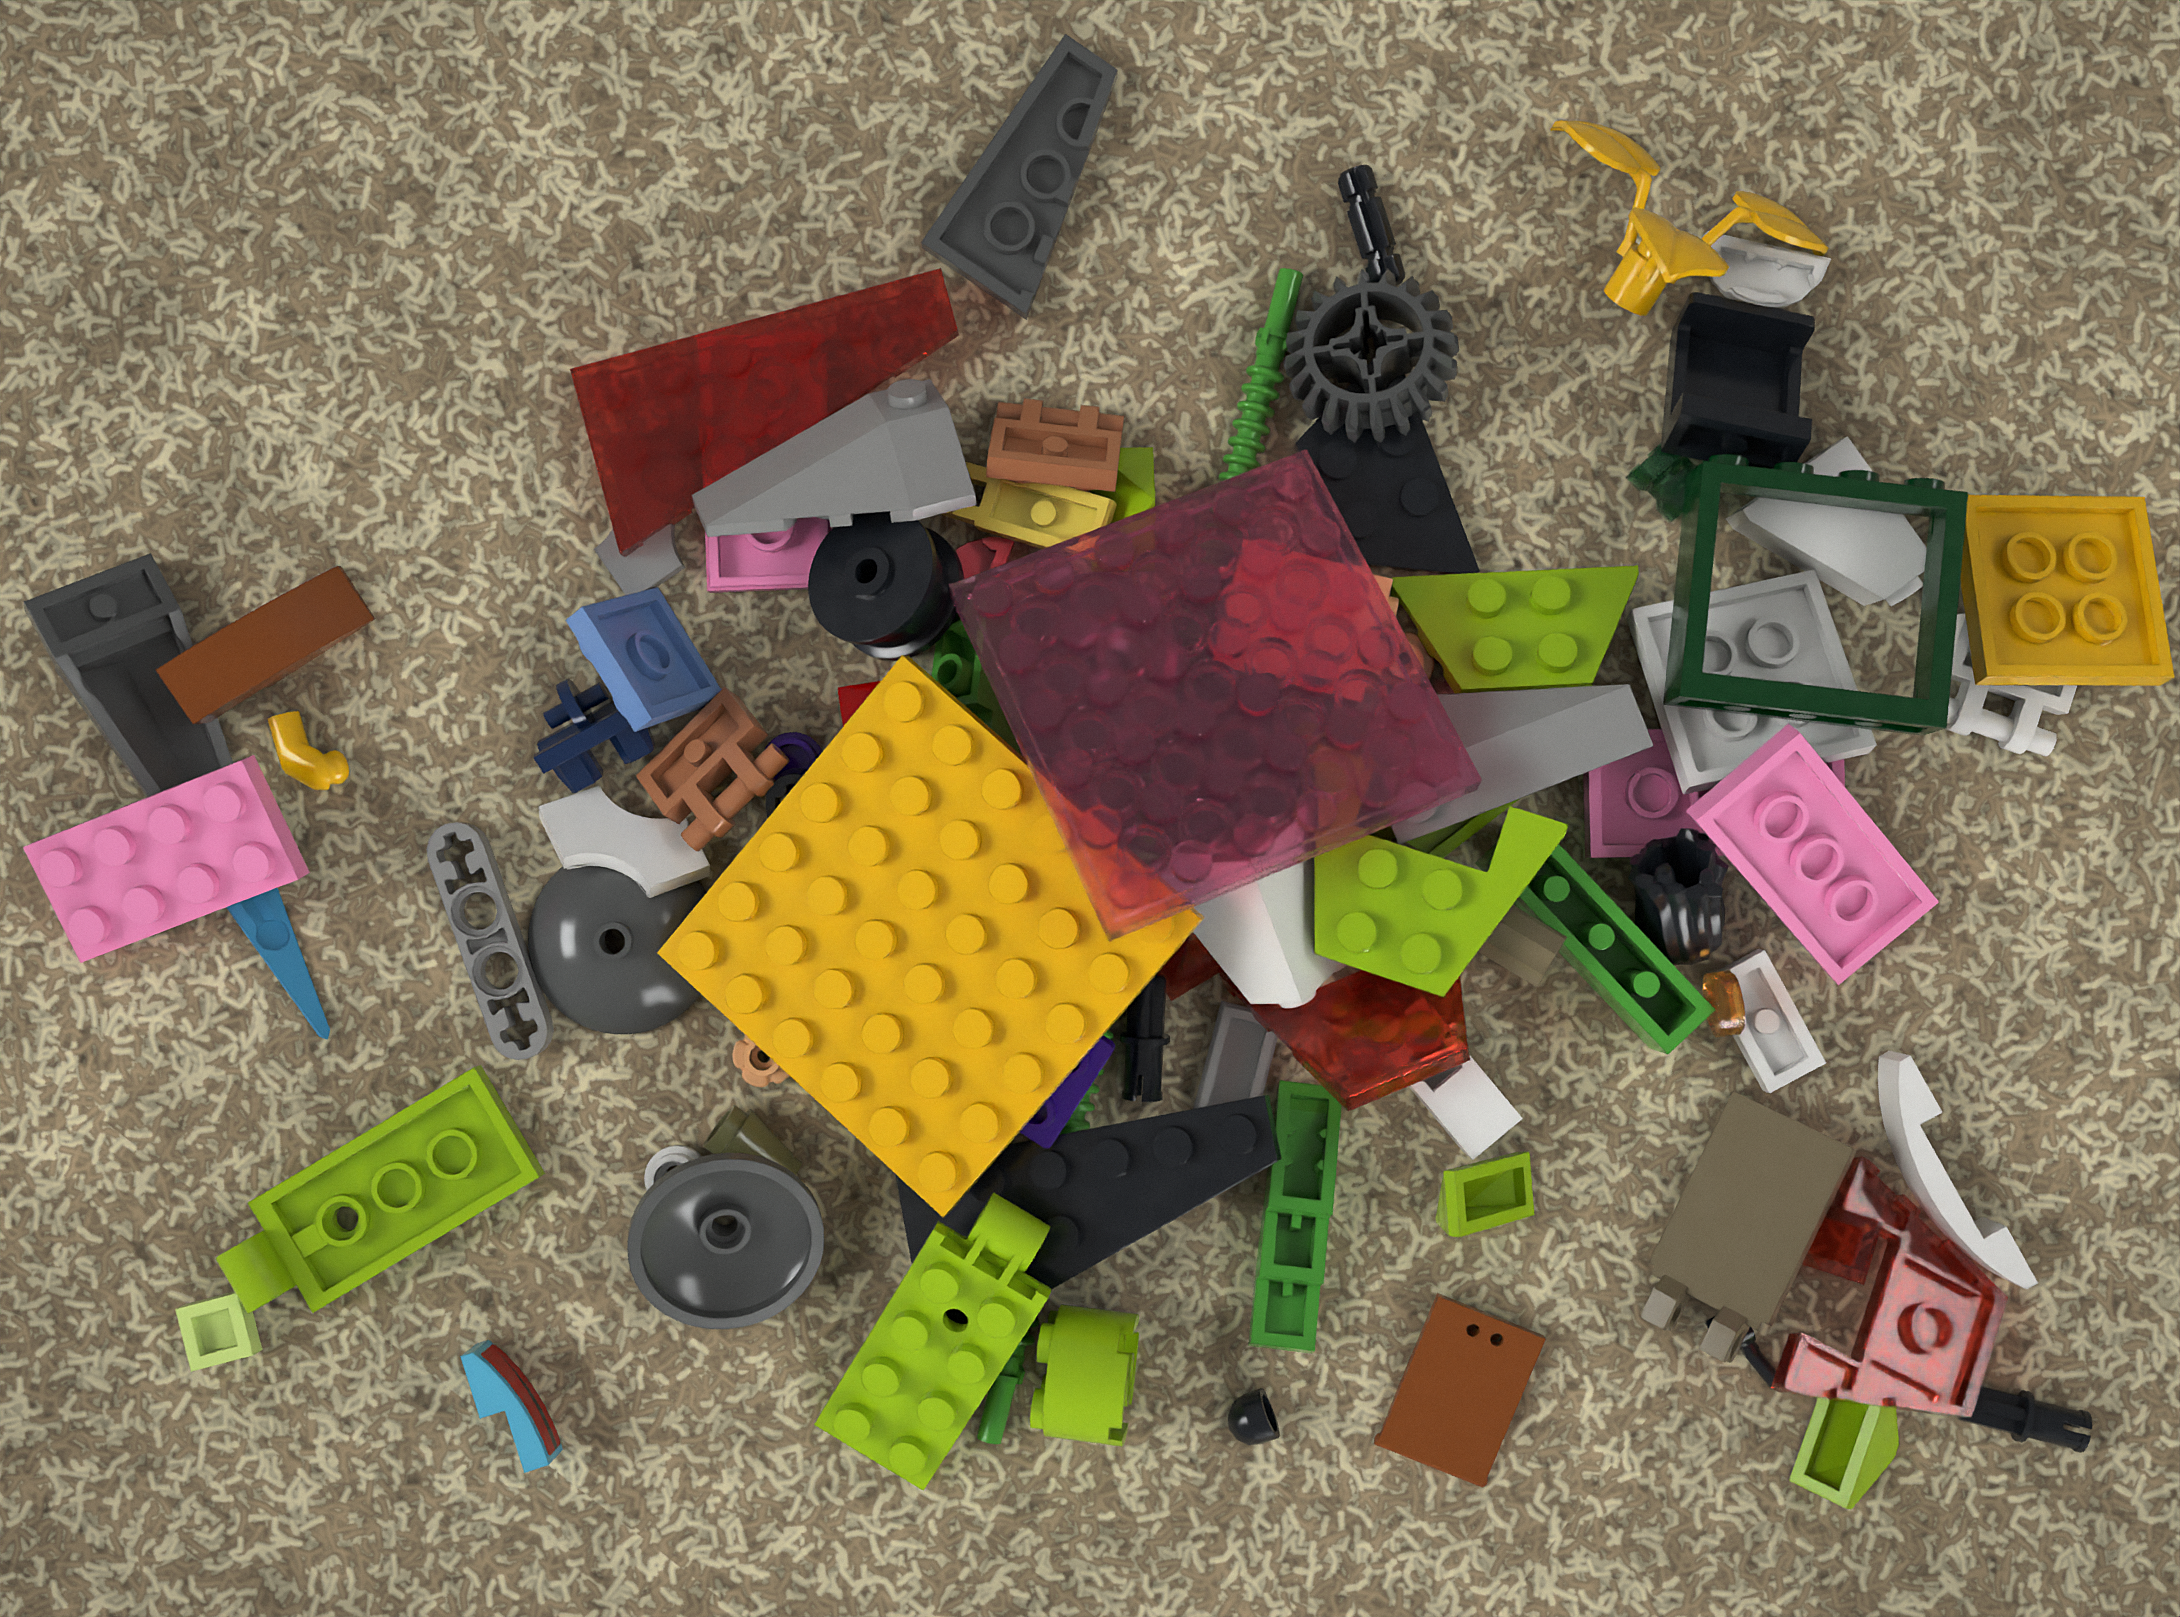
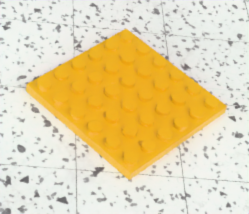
[657,655,1205,1217]

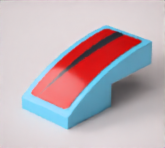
[460,1340,563,1473]

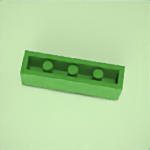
[1475,842,1715,1055]

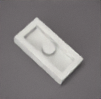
[1702,949,1826,1093]

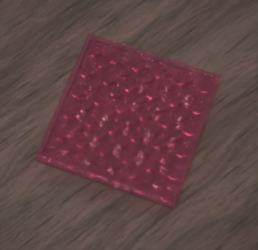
[949,449,1482,942]

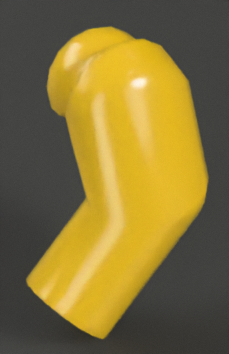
[267,711,349,790]

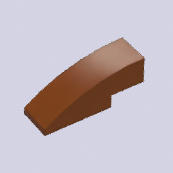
[156,566,375,724]

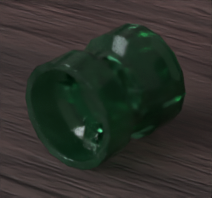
[1625,443,1698,523]

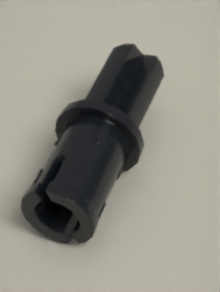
[1120,973,1170,1102]
[1953,1382,2092,1453]

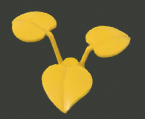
[1550,120,1829,316]

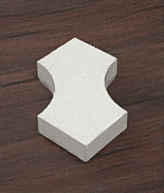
[539,785,710,898]

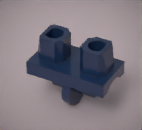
[533,678,655,793]

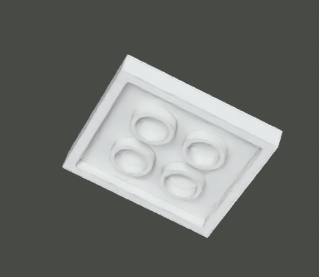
[1626,569,1877,795]

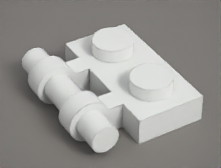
[1946,613,2077,756]

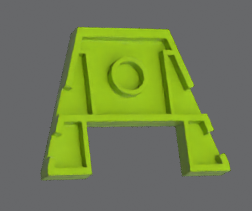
[1314,745,1569,997]

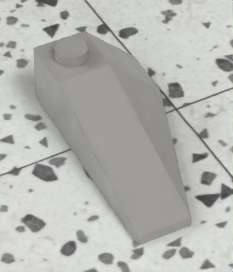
[692,379,977,537]
[1359,684,1654,844]

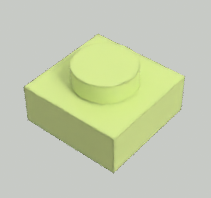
[175,1291,262,1372]

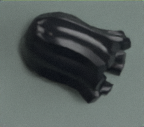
[1628,828,1729,965]

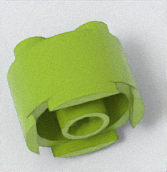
[1030,1304,1139,1447]

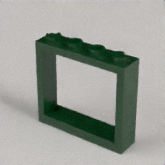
[1663,454,1968,736]

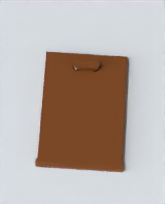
[1374,1293,1546,1488]

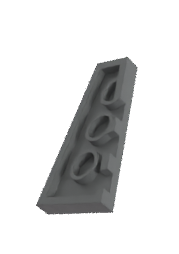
[921,34,1118,320]

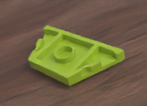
[1391,565,1639,694]

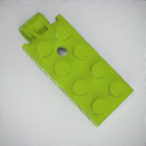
[215,1065,545,1314]
[814,1192,1051,1491]

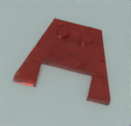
[1217,966,1470,1111]
[1771,1156,2008,1418]

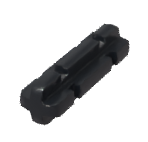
[1338,165,1406,286]

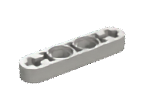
[426,822,554,1060]

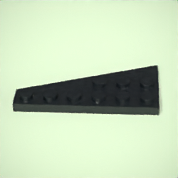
[895,1094,1282,1324]

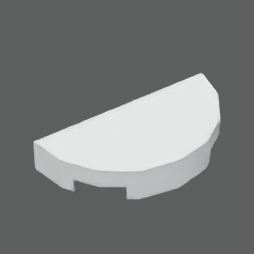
[1705,231,1831,309]

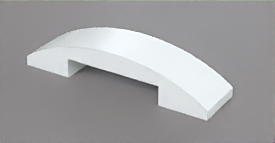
[1878,1051,2038,1289]

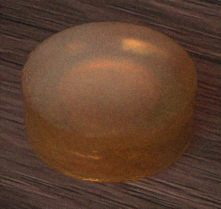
[1703,970,1745,1038]

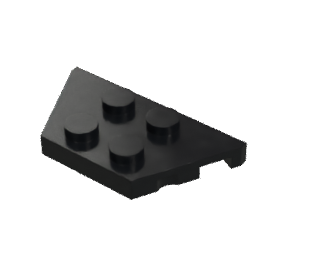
[1294,357,1480,574]

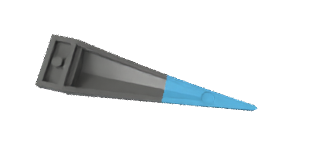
[24,553,330,1039]

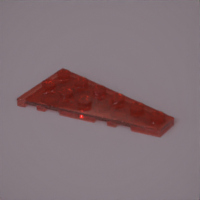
[570,268,959,557]

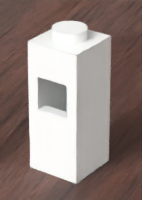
[1366,995,1523,1160]

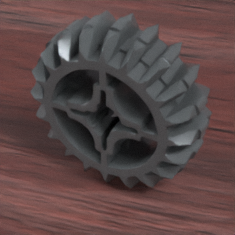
[1284,269,1459,443]

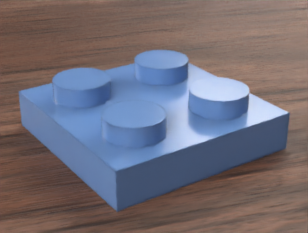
[566,587,722,732]

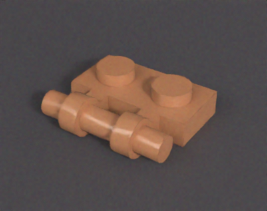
[986,398,1124,492]
[636,687,790,852]

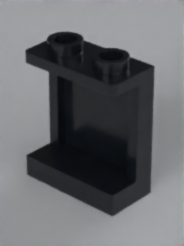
[1660,292,1815,469]

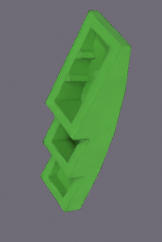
[1248,1080,1343,1354]

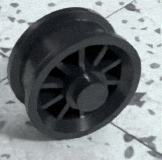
[808,511,964,661]

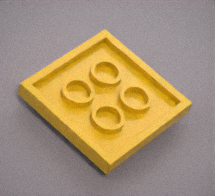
[1960,495,2175,686]

